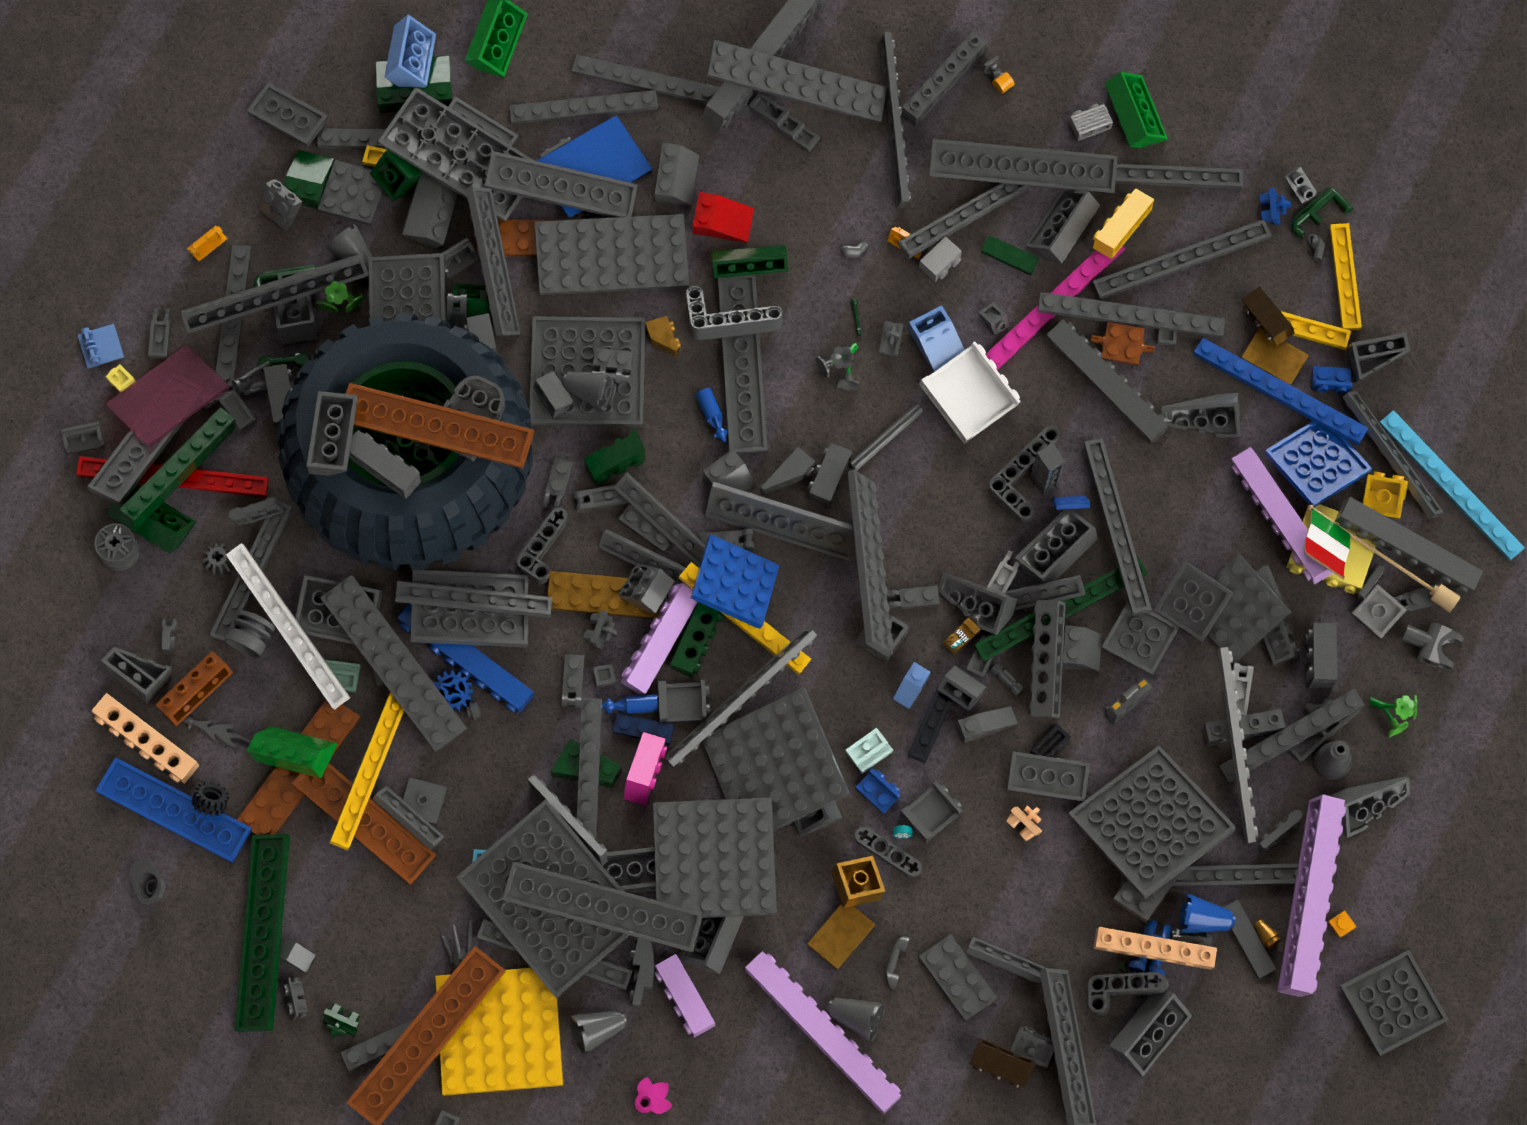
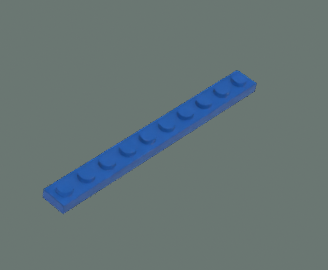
[1193,338,1368,445]

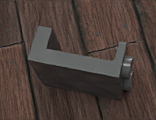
[658,680,710,723]
[900,781,962,844]

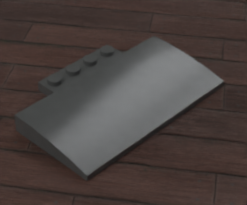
[377,87,535,222]

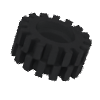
[192,781,230,817]

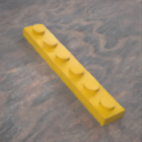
[1329,223,1362,331]

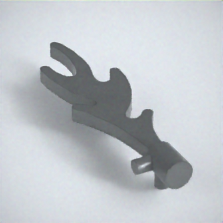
[182,716,251,747]

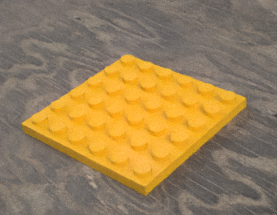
[436,968,563,1096]

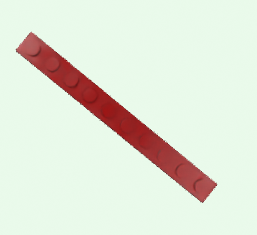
[76,456,269,498]

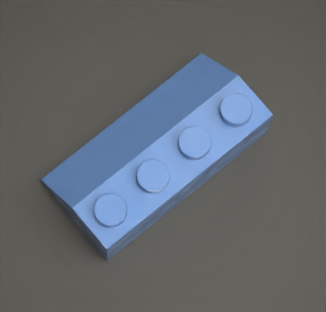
[384,15,436,88]

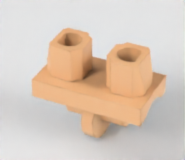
[1006,806,1042,841]

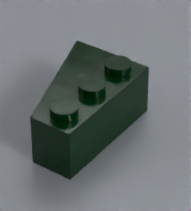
[584,428,646,484]
[551,738,622,787]

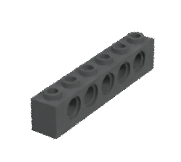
[901,31,987,127]
[1029,600,1066,718]

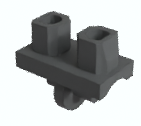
[1284,166,1317,203]
[879,321,904,357]
[584,610,618,650]

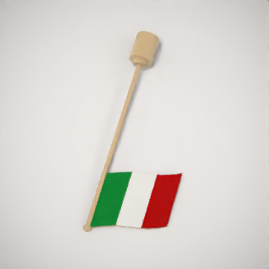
[1304,505,1460,613]

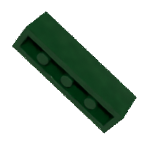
[711,245,788,278]

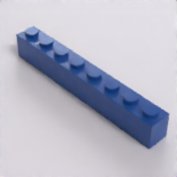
[398,603,534,714]

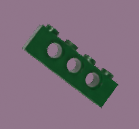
[671,602,724,678]

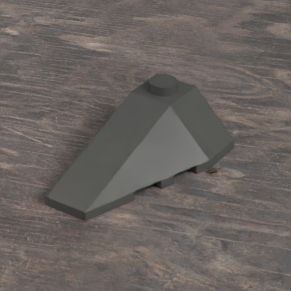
[1331,776,1410,838]

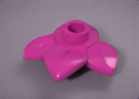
[635,1077,672,1114]

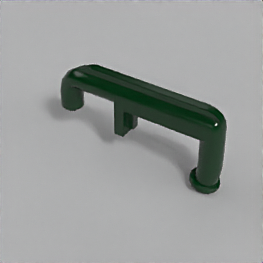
[1291,188,1354,238]
[254,265,318,293]

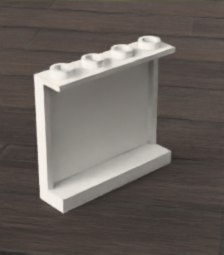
[919,342,1021,444]

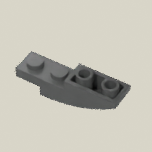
[629,937,654,1009]

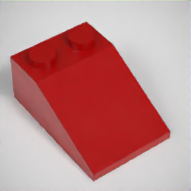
[693,192,754,243]

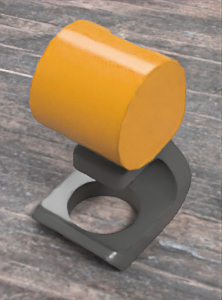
[981,56,1014,94]

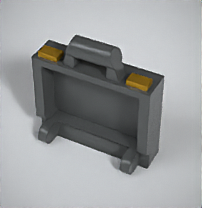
[1105,678,1152,725]

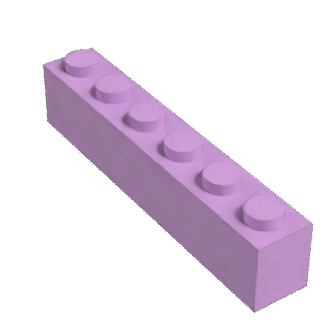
[620,583,698,695]

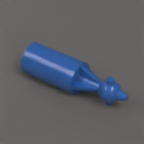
[695,388,728,442]
[602,694,658,714]

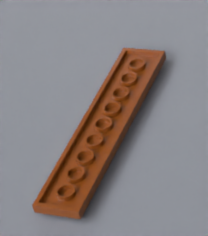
[346,383,535,469]
[346,946,506,1125]

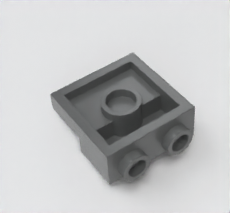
[258,179,302,231]

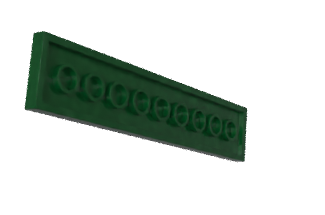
[235,834,290,1032]

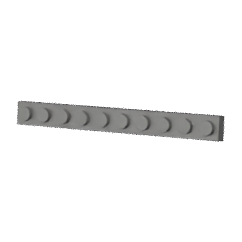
[1217,647,1258,843]

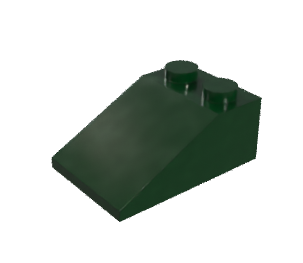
[283,150,335,209]

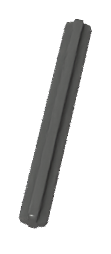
[850,404,923,471]

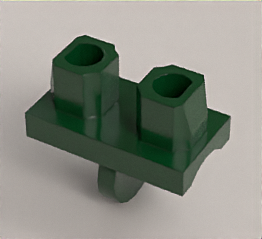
[322,1003,360,1039]

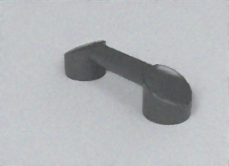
[886,936,910,990]

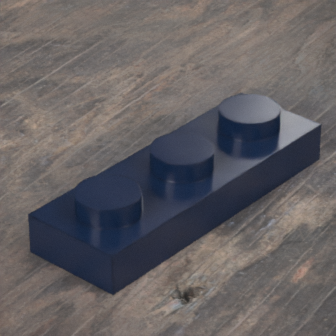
[613,713,674,745]

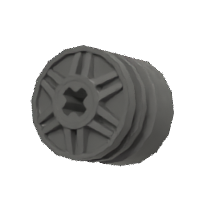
[94,523,140,571]
[224,610,275,658]

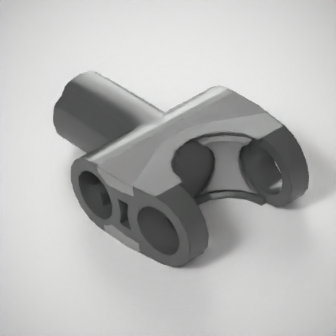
[1401,623,1464,670]

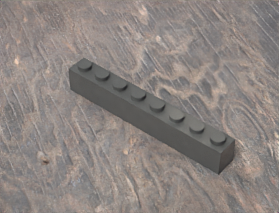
[1047,320,1168,444]
[1335,497,1483,594]

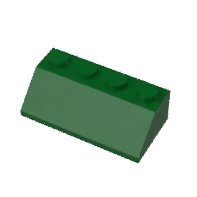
[465,0,528,77]
[1105,72,1168,148]
[247,726,337,778]

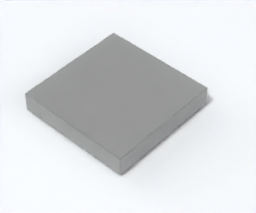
[1352,584,1407,638]

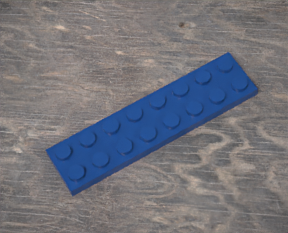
[96,757,252,863]

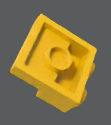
[1363,471,1408,519]

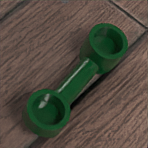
[257,352,310,372]

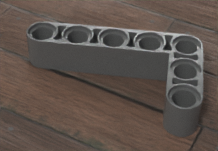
[686,286,783,340]
[988,426,1060,524]

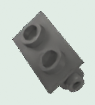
[1171,928,1213,947]
[282,977,308,1021]

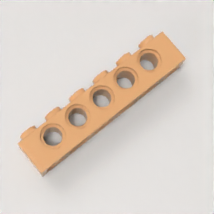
[92,693,199,784]
[1093,927,1217,970]

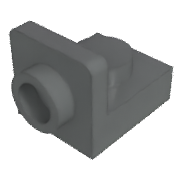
[978,302,1009,336]

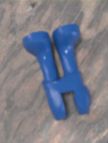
[1128,920,1171,980]

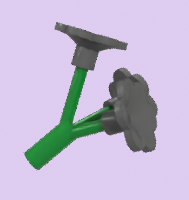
[816,343,860,390]

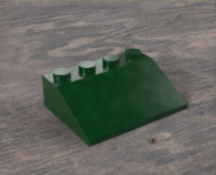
[376,56,453,113]

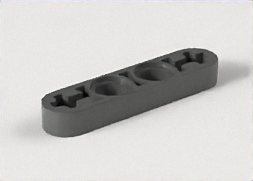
[855,827,922,878]

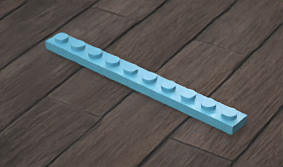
[1379,410,1525,561]

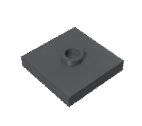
[403,778,448,825]

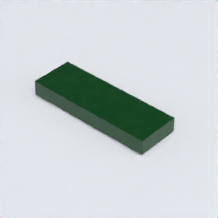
[981,235,1039,276]

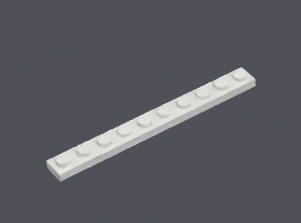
[226,543,350,709]

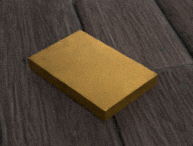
[1241,328,1309,385]
[807,904,876,970]

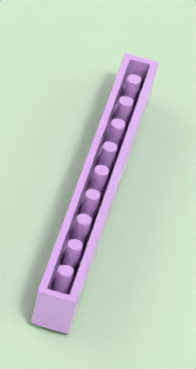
[745,951,901,1115]

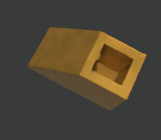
[646,316,681,356]

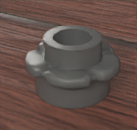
[466,702,481,720]

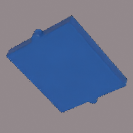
[1053,496,1090,510]

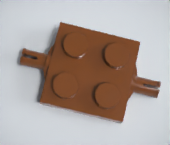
[1091,322,1155,366]

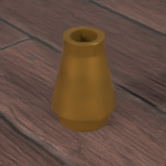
[1253,919,1281,949]

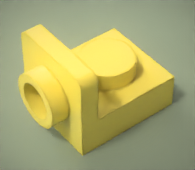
[105,365,136,394]

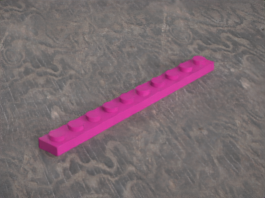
[986,246,1125,370]

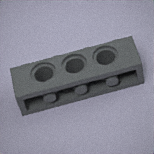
[1202,709,1285,747]

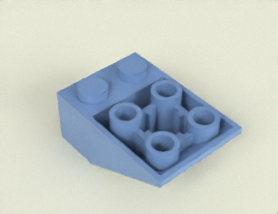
[908,305,965,372]

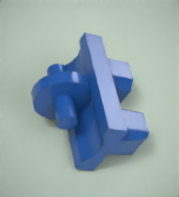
[1260,187,1291,225]

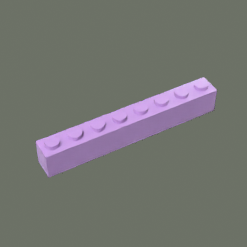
[1231,447,1333,585]

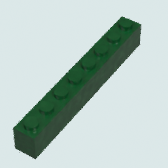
[119,408,235,531]

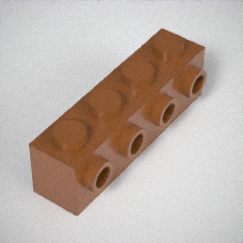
[156,651,233,727]

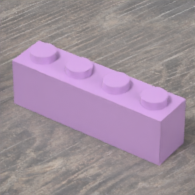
[654,954,715,1038]

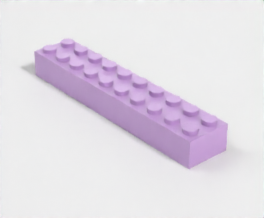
[1277,795,1346,997]

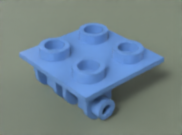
[78,324,124,369]

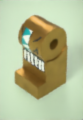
[943,617,981,655]

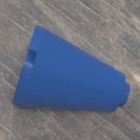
[1179,894,1236,933]

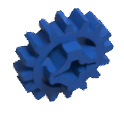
[433,670,473,712]

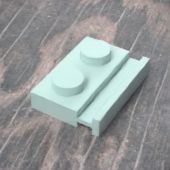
[845,728,893,774]

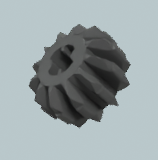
[202,543,233,576]

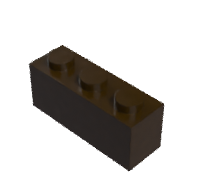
[1241,286,1295,346]
[969,1038,1035,1088]

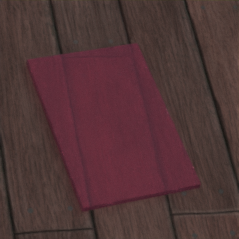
[106,345,229,447]

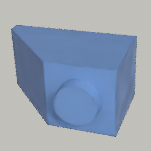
[893,662,931,709]

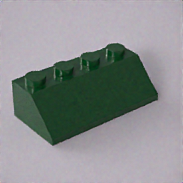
[107,486,196,554]

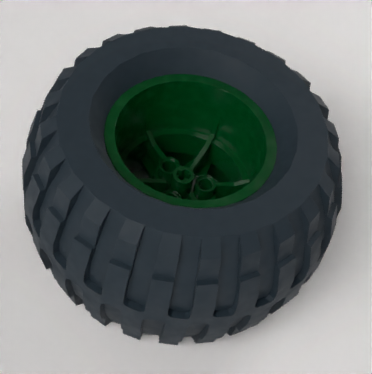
[277,314,533,570]

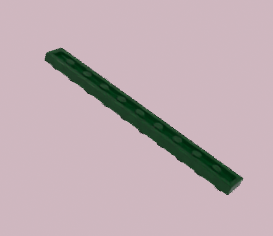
[974,557,1148,662]

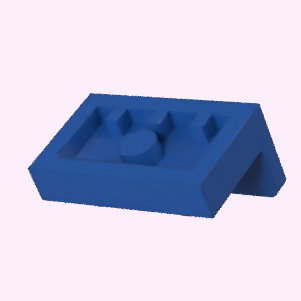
[1312,366,1352,394]
[855,768,900,815]

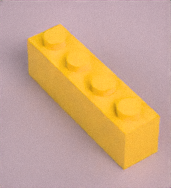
[1093,188,1154,259]

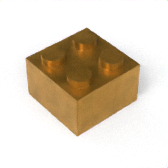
[831,856,885,909]

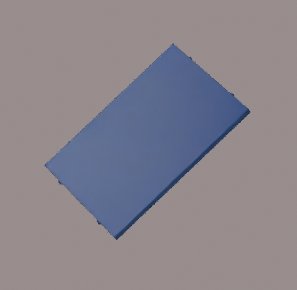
[537,115,653,218]

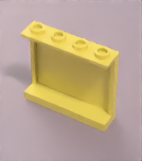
[1286,504,1376,594]

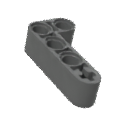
[517,507,568,585]
[1088,972,1169,1016]

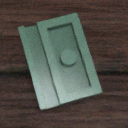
[317,660,361,693]

